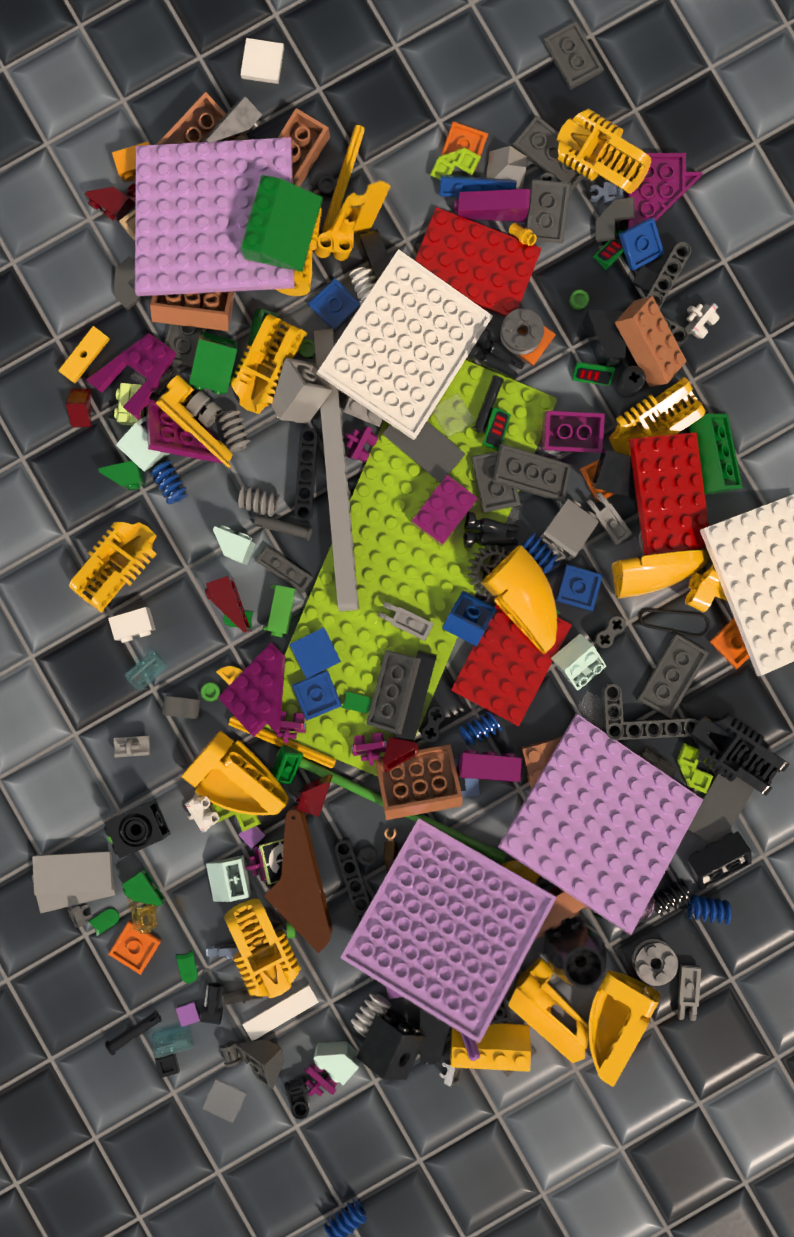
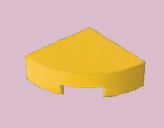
[216,666,243,685]

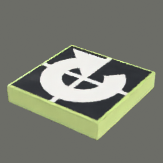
[259,838,284,884]

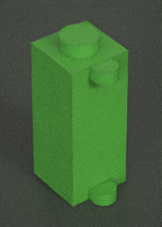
[262,584,296,637]

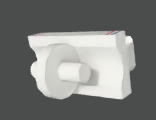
[685,303,720,339]
[185,793,220,832]

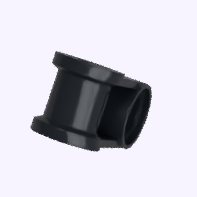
[284,1076,311,1120]

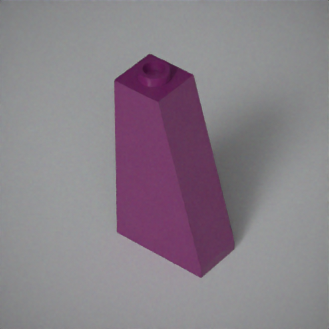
[454,189,530,223]

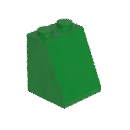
[189,331,239,395]

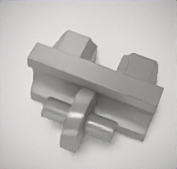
[113,735,151,757]

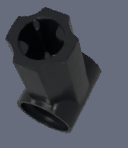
[200,983,224,1025]

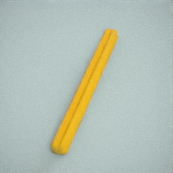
[323,125,365,232]
[228,716,336,768]

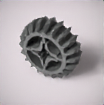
[467,545,511,597]

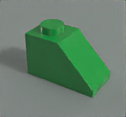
[98,461,145,491]
[122,868,166,906]

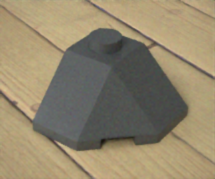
[238,1039,284,1089]

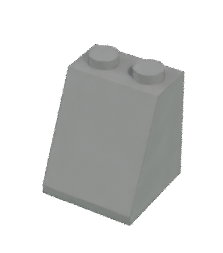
[271,358,332,424]
[540,499,599,560]

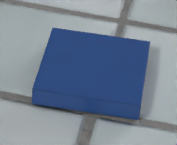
[619,217,665,270]
[308,278,361,332]
[555,564,603,611]
[290,627,341,679]
[292,670,342,721]

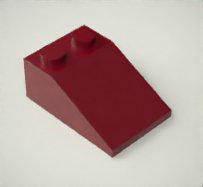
[205,576,252,633]

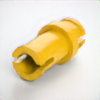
[509,222,537,246]

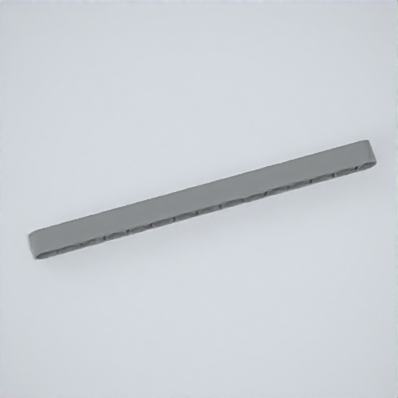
[314,328,359,612]

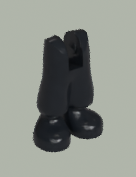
[466,328,525,380]
[463,512,519,548]

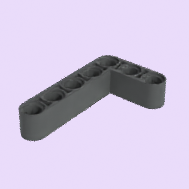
[646,242,691,347]
[601,683,698,740]

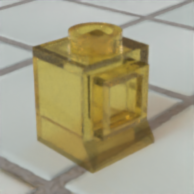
[131,904,157,934]

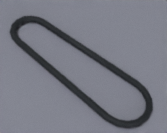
[639,609,710,638]

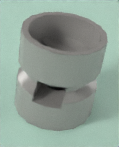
[186,391,223,428]

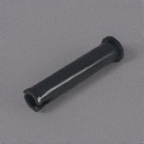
[471,375,504,434]
[105,1011,162,1055]

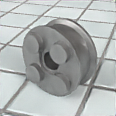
[500,309,544,355]
[632,938,678,986]

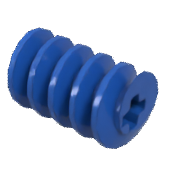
[151,460,188,504]
[522,532,562,574]
[459,711,503,749]
[687,895,731,925]
[324,1198,367,1237]

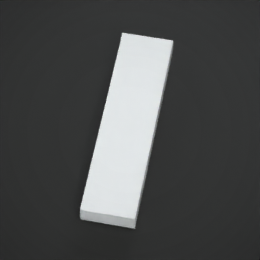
[242,984,319,1041]

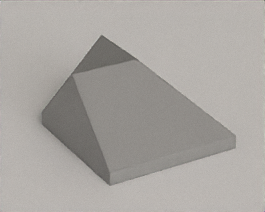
[486,146,527,189]

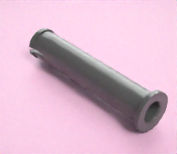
[254,514,313,541]

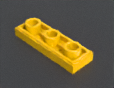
[58,326,110,384]

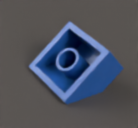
[442,591,497,646]

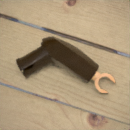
[384,828,398,874]

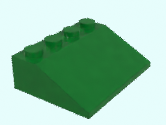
[241,175,323,272]

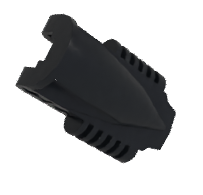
[690,712,790,796]

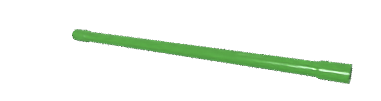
[276,747,507,864]

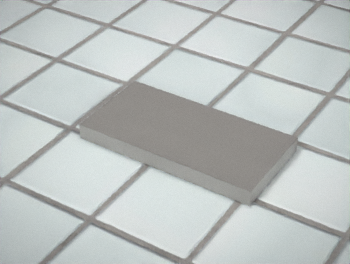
[32,851,113,895]
[32,875,117,913]

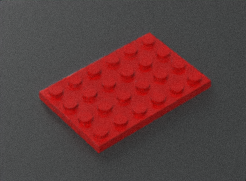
[415,207,542,317]
[629,433,709,556]
[451,604,572,727]

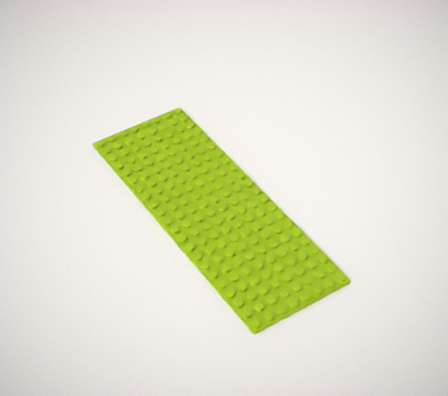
[263,360,557,777]

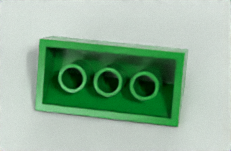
[689,414,743,495]

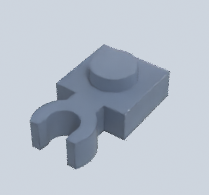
[589,182,624,204]
[206,943,239,959]

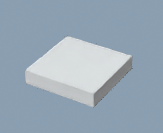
[241,38,284,84]

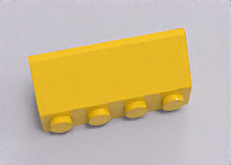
[450,1023,531,1072]

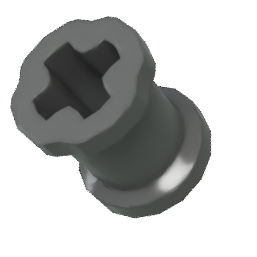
[220,1041,241,1067]

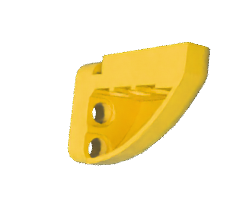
[481,545,557,654]
[612,550,708,599]
[181,730,289,815]
[589,970,661,1087]

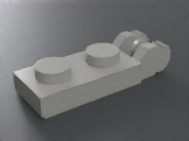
[586,492,632,545]
[378,602,434,641]
[678,964,701,1021]

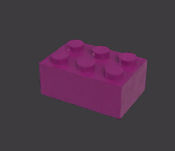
[541,411,605,453]
[411,475,478,546]
[457,750,522,782]

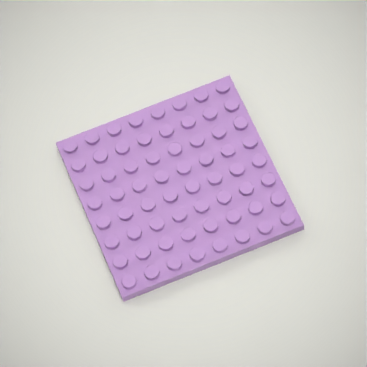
[135,137,294,296]
[498,714,703,935]
[340,818,557,1043]

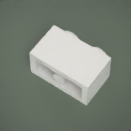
[108,607,156,643]

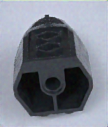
[543,916,607,989]

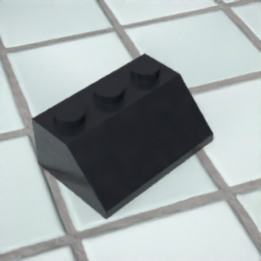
[687,831,752,891]

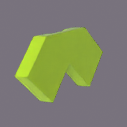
[430,148,481,180]
[676,743,713,793]
[210,798,261,832]

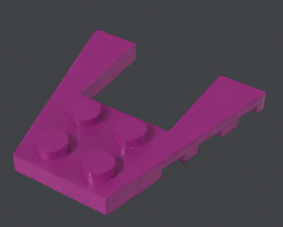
[86,333,177,420]

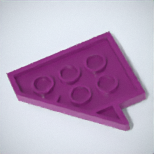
[628,153,702,229]
[146,400,223,464]
[218,642,286,737]

